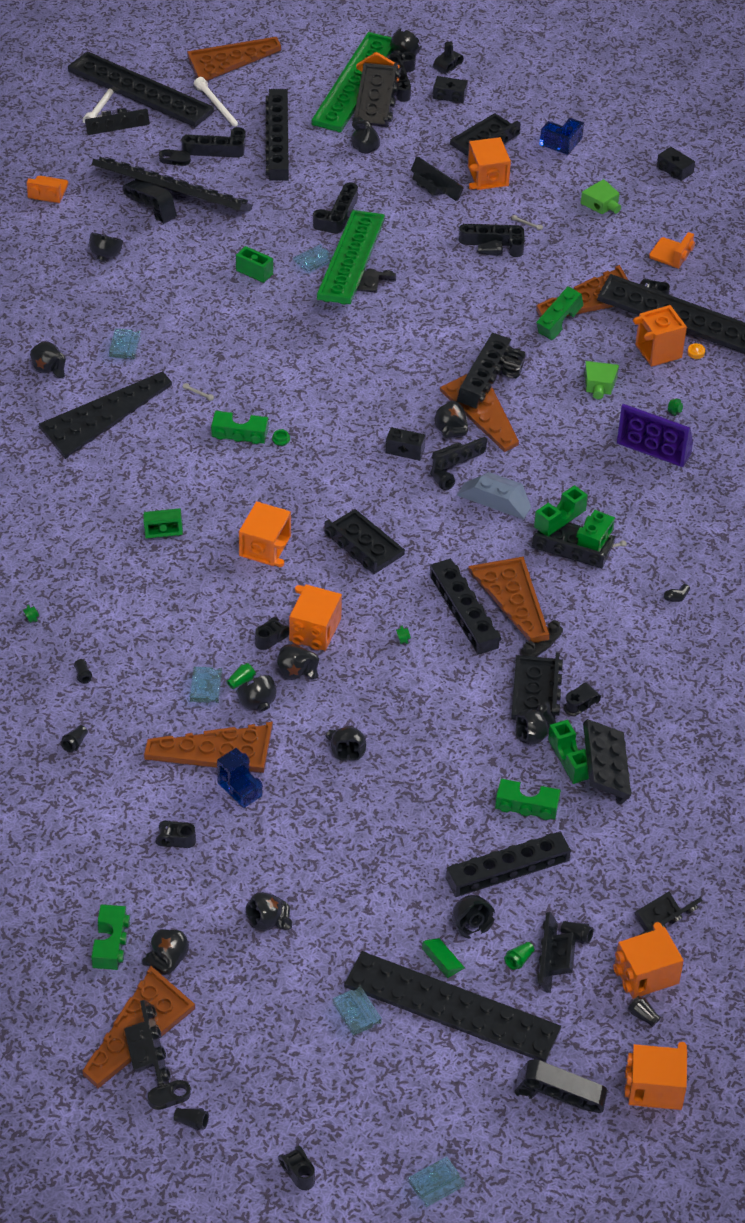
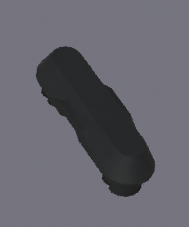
[521,620,563,657]

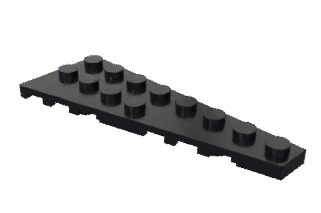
[39,371,172,459]

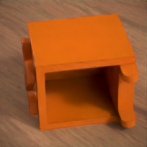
[468,137,511,190]
[633,305,687,367]
[239,501,291,567]
[289,584,342,651]
[613,922,684,999]
[624,1042,687,1110]

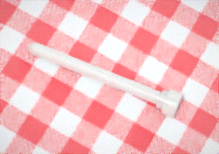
[194,77,238,127]
[83,89,114,123]

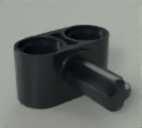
[433,41,464,75]

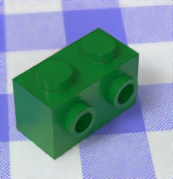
[236,246,273,283]
[143,508,183,538]
[576,510,615,552]

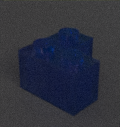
[540,118,584,155]
[217,748,263,808]

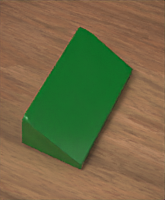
[422,938,465,978]

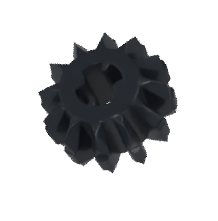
[502,348,525,378]

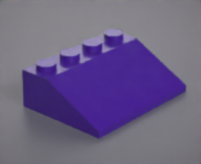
[617,404,693,467]

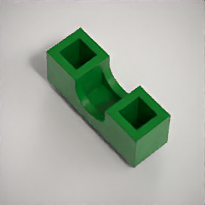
[536,286,584,340]
[211,411,269,444]
[534,485,588,536]
[548,720,589,784]
[495,779,561,820]
[91,904,130,970]

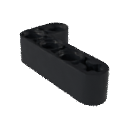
[387,52,416,102]
[181,127,246,158]
[122,179,177,225]
[313,182,358,234]
[458,224,525,257]
[515,1059,607,1113]

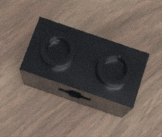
[433,76,468,103]
[657,147,695,181]
[385,427,426,461]

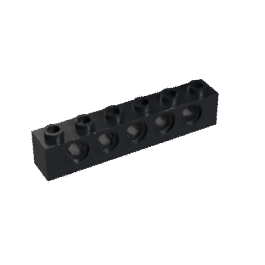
[457,332,512,409]
[430,558,501,655]
[446,831,571,897]

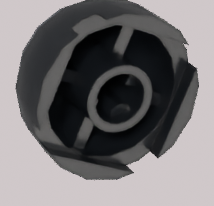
[390,28,422,55]
[89,232,123,261]
[236,675,277,712]
[452,895,495,939]

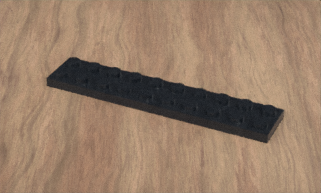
[68,51,214,127]
[91,156,253,211]
[597,274,745,354]
[344,951,562,1063]

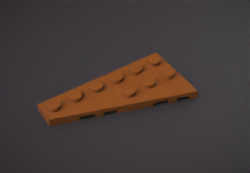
[187,36,281,81]
[536,265,628,317]
[440,374,519,452]
[468,557,549,642]
[144,722,273,773]
[83,966,195,1089]

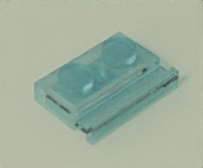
[293,244,333,274]
[109,328,141,359]
[190,667,222,703]
[333,986,382,1036]
[408,1157,465,1207]

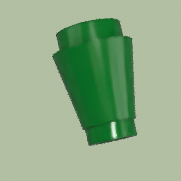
[226,663,256,690]
[504,942,535,970]

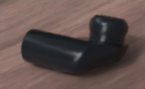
[664,584,690,602]

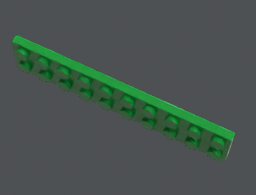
[312,32,392,132]
[317,210,385,305]

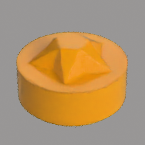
[687,343,705,359]

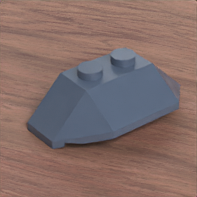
[457,472,531,520]

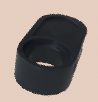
[159,149,191,166]
[148,1080,191,1110]

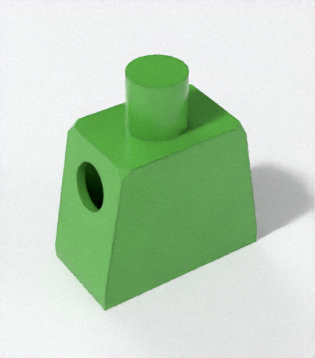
[581,179,621,214]
[584,361,619,399]

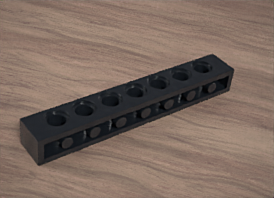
[266,89,289,181]

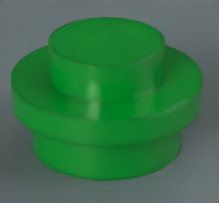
[668,398,683,416]
[272,429,290,446]
[23,604,39,623]
[396,625,411,644]

